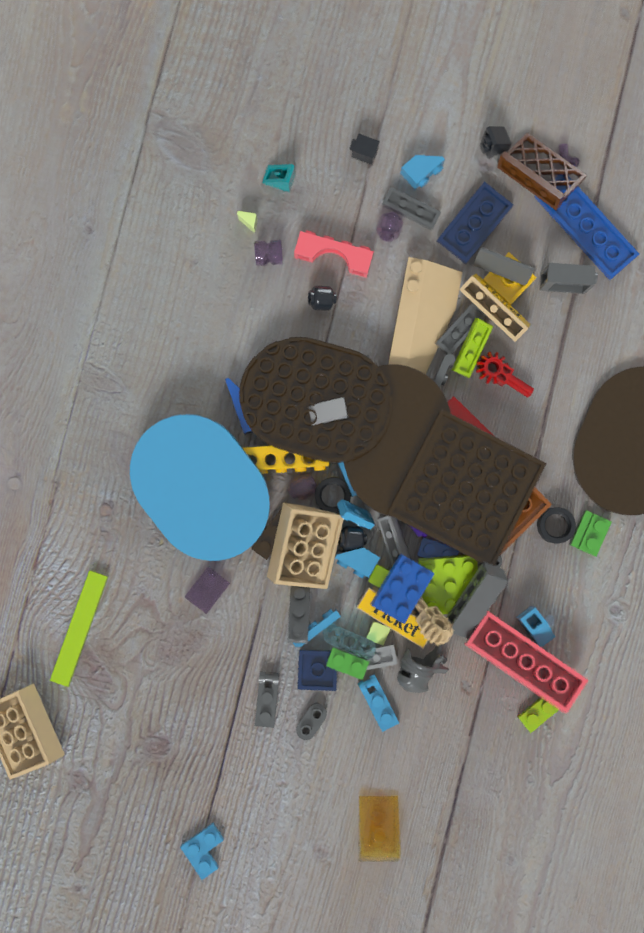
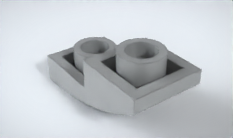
[308,397,348,425]

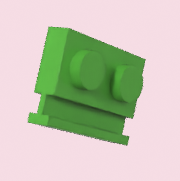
[569,510,612,557]

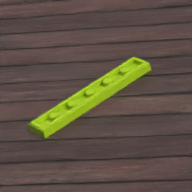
[50,570,108,687]

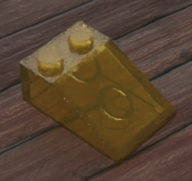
[358,796,401,862]

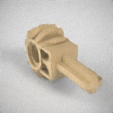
[415,597,454,646]

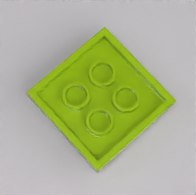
[418,555,478,615]

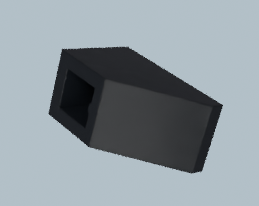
[480,126,512,159]

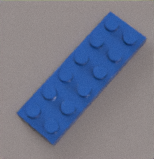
[534,175,639,280]

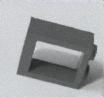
[540,263,598,294]

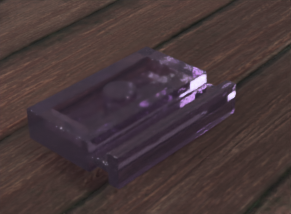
[185,566,230,614]

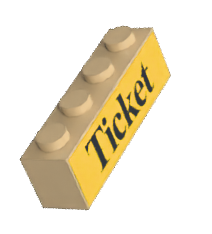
[459,273,531,342]
[356,586,428,649]

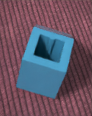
[400,155,445,190]
[335,548,380,579]
[516,606,555,648]

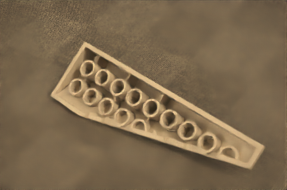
[388,257,462,374]

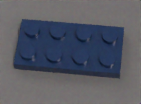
[437,182,514,264]

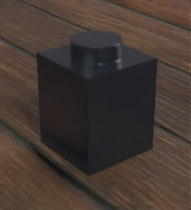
[349,134,380,165]

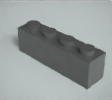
[446,562,508,639]

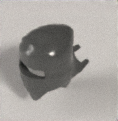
[397,644,449,693]

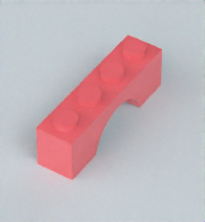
[294,231,374,278]

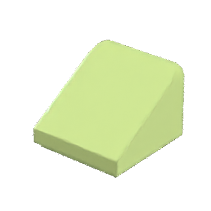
[237,211,257,233]
[366,620,390,646]

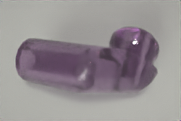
[559,144,580,167]

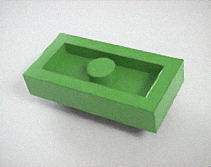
[326,647,369,680]

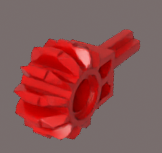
[476,352,534,398]

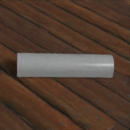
[377,515,411,566]

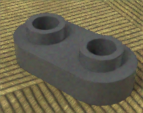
[296,703,327,740]

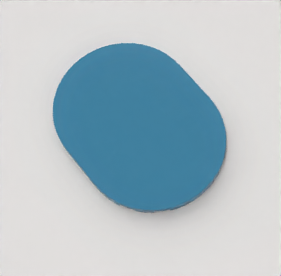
[130,414,270,561]

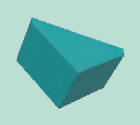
[262,164,295,192]

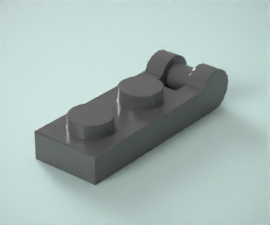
[434,354,456,388]
[255,671,279,728]

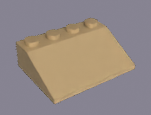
[267,503,344,589]
[0,683,65,780]

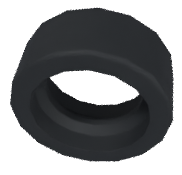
[315,477,351,513]
[537,507,576,544]

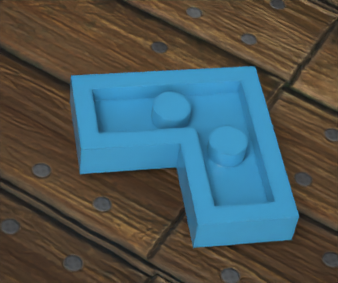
[180,823,224,880]

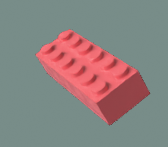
[464,611,588,713]

